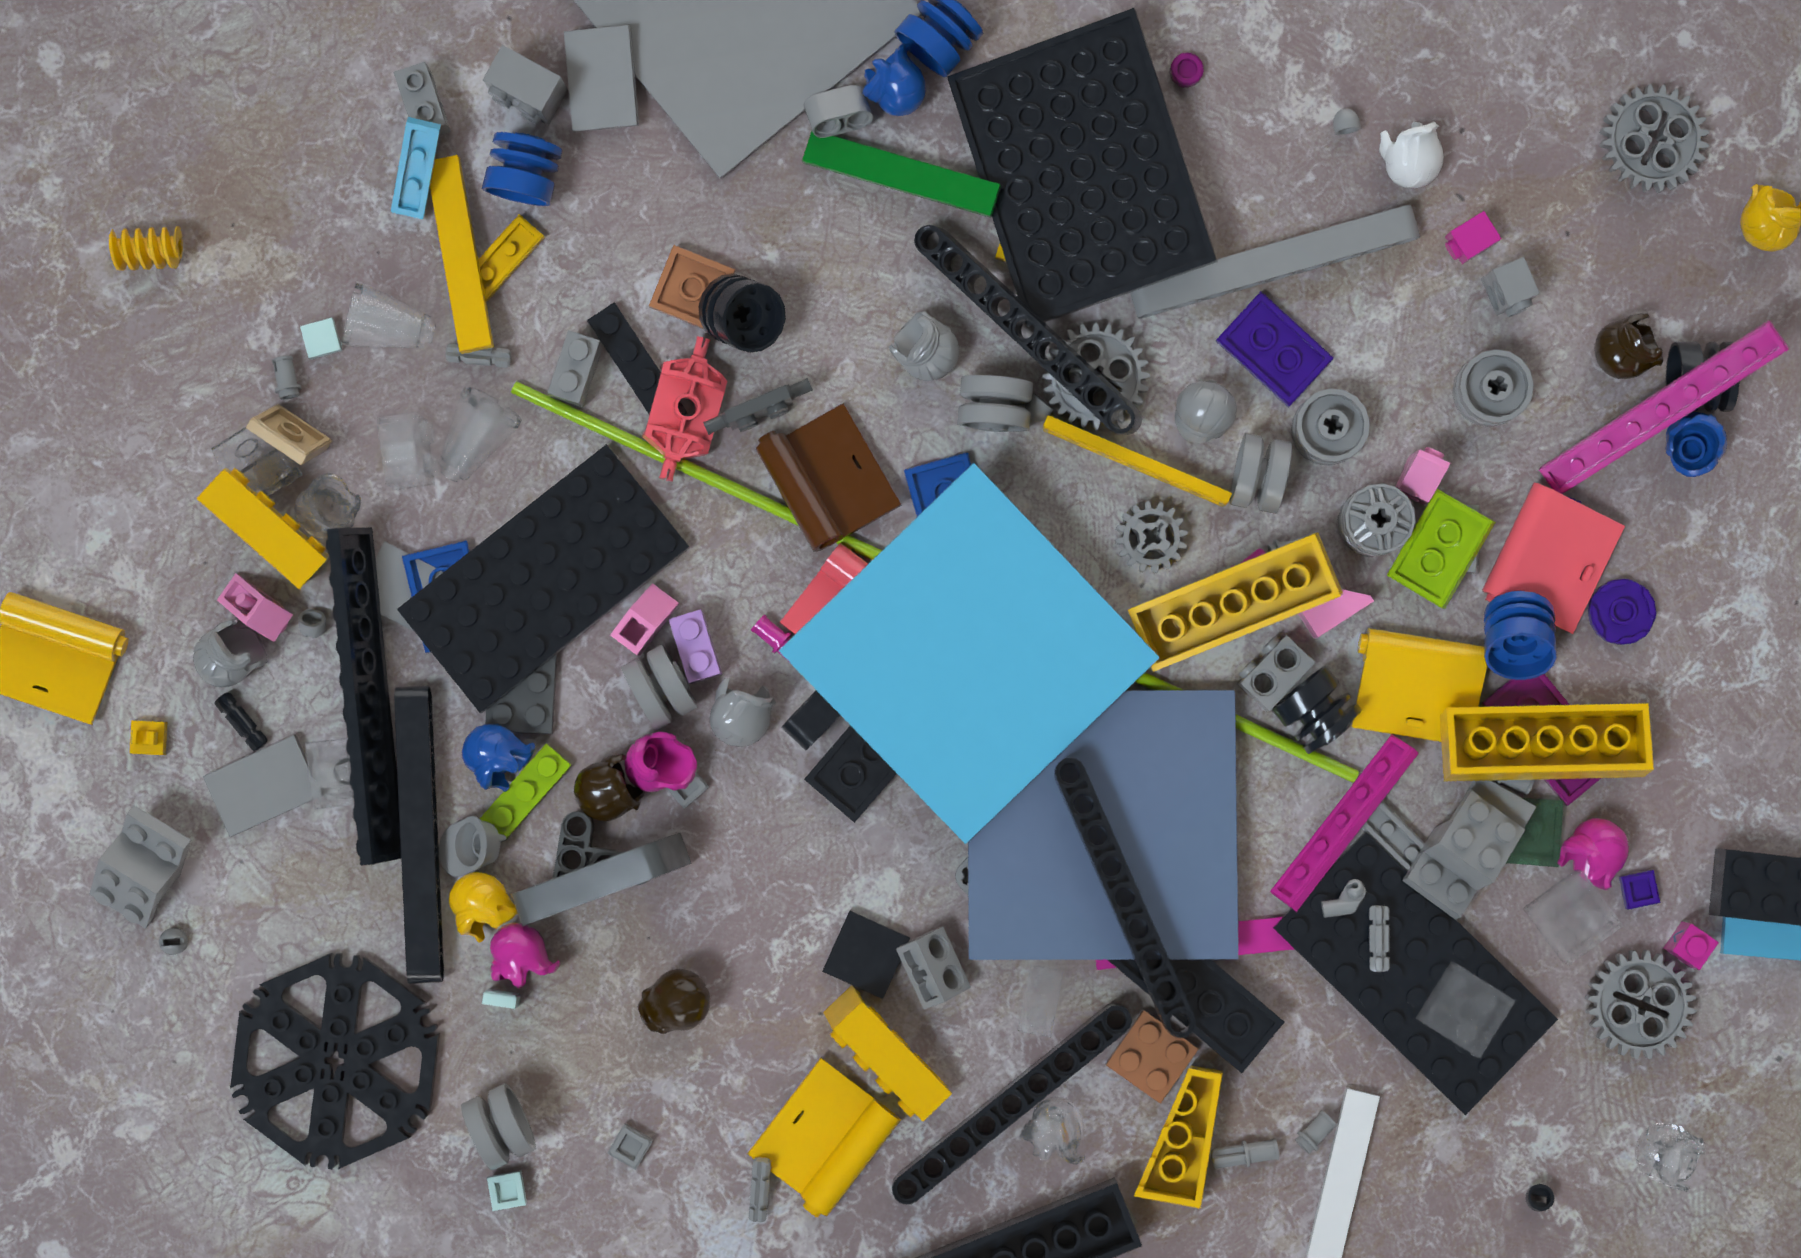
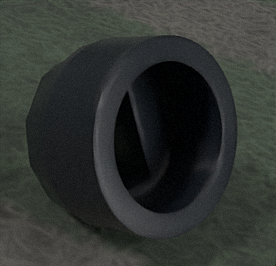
[1525,1184,1554,1212]

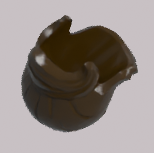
[1594,313,1663,379]
[574,754,645,821]
[638,969,710,1034]

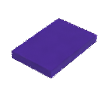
[1215,291,1334,408]

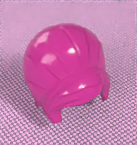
[624,731,697,792]
[1557,818,1629,891]
[490,923,560,989]

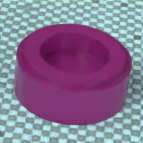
[1170,53,1204,88]

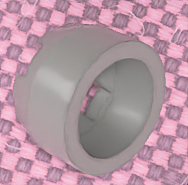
[1333,109,1361,135]
[1025,393,1054,421]
[299,609,326,638]
[159,928,188,955]

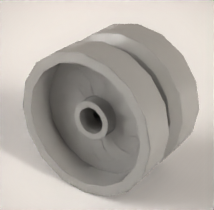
[1452,349,1534,427]
[957,375,1033,432]
[1291,388,1370,466]
[1230,433,1292,514]
[621,644,698,730]
[461,1083,536,1170]

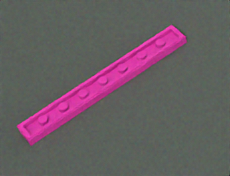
[1539,320,1789,494]

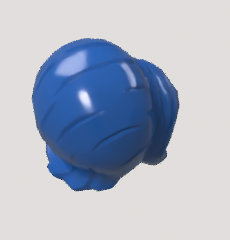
[862,44,926,117]
[1665,412,1727,477]
[461,724,535,792]

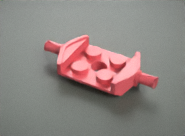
[642,336,727,482]

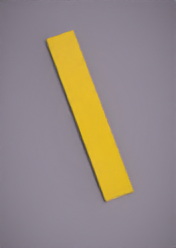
[430,155,494,354]
[1042,415,1232,507]

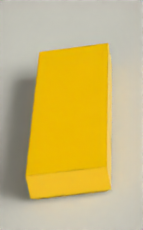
[478,214,545,303]

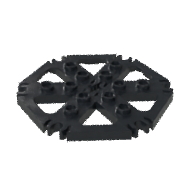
[230,953,440,1169]

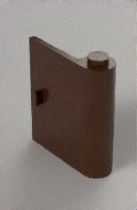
[756,403,902,552]

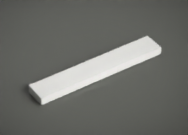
[1305,1088,1380,1258]

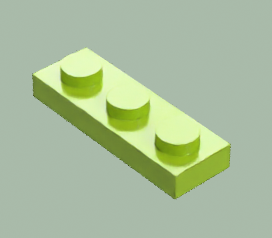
[480,743,572,840]

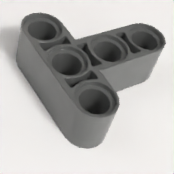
[553,811,649,885]

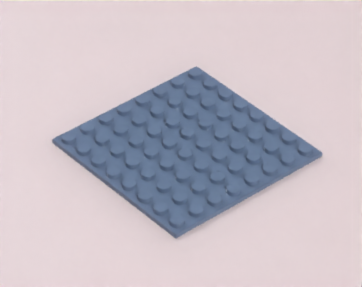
[968,690,1238,960]

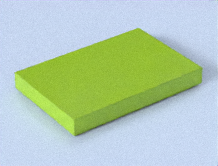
[1387,489,1496,609]

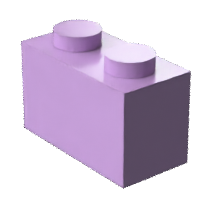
[669,609,722,684]

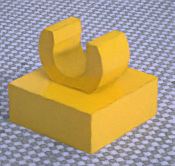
[129,720,168,755]

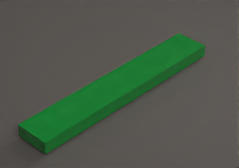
[802,131,1001,218]

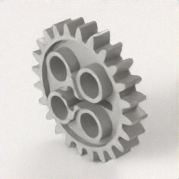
[1599,84,1709,193]
[1042,322,1150,431]
[1585,950,1696,1059]

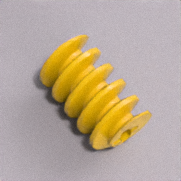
[109,226,183,271]

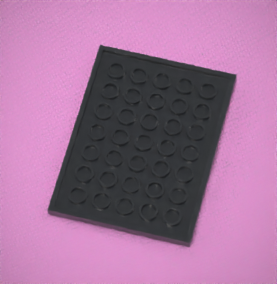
[947,8,1218,328]

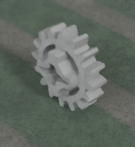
[1115,501,1188,574]

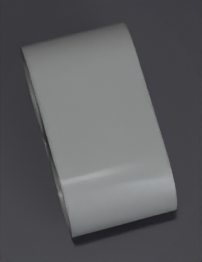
[804,85,873,138]

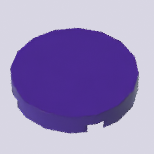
[1588,579,1656,645]

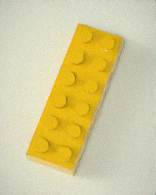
[1128,532,1343,672]
[1440,703,1654,782]

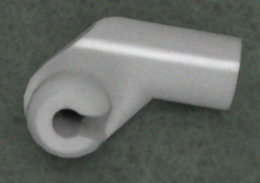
[1321,879,1366,918]

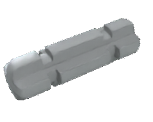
[446,343,511,368]
[1369,905,1390,972]
[749,1157,771,1222]

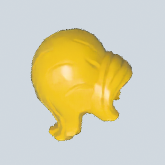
[1740,183,1801,252]
[449,872,518,943]

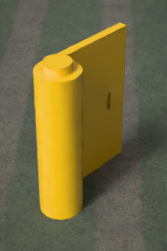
[0,592,129,725]
[1351,628,1487,742]
[747,1057,901,1218]

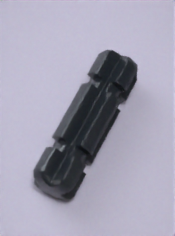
[215,693,268,751]

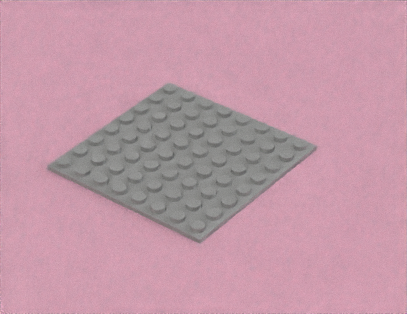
[573,0,922,179]

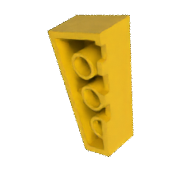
[196,467,329,589]
[823,985,952,1121]
[1134,1065,1223,1208]

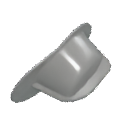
[439,816,506,877]

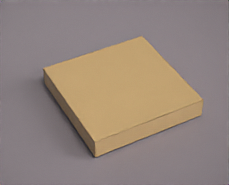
[246,404,332,465]

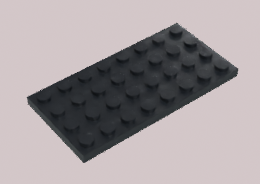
[397,444,690,714]
[1273,832,1558,1115]

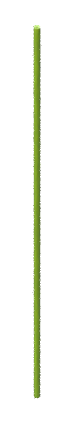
[511,381,1359,783]

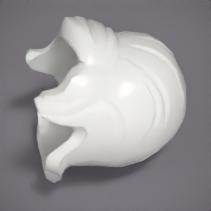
[1379,121,1444,189]

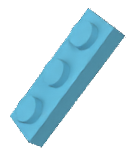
[391,117,441,219]

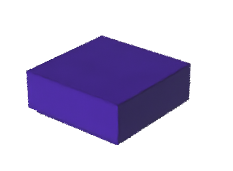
[1618,870,1660,910]

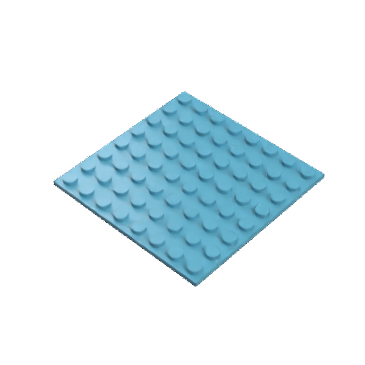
[778,463,1160,844]

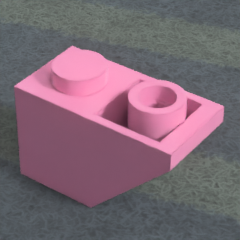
[1396,447,1450,505]
[610,583,679,656]

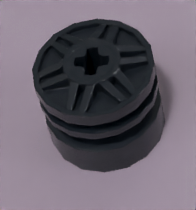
[698,273,786,353]
[1666,342,1740,412]
[1271,666,1362,754]

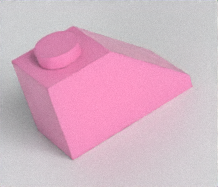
[217,573,293,642]
[1298,589,1374,638]

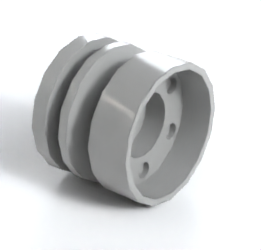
[1337,483,1415,557]

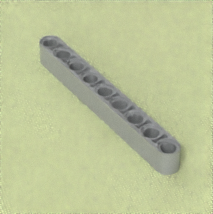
[1131,205,1421,319]

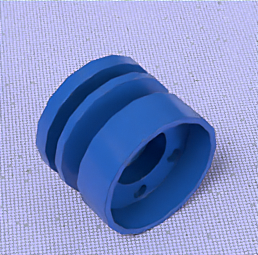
[894,0,984,77]
[482,132,563,206]
[1484,591,1557,680]

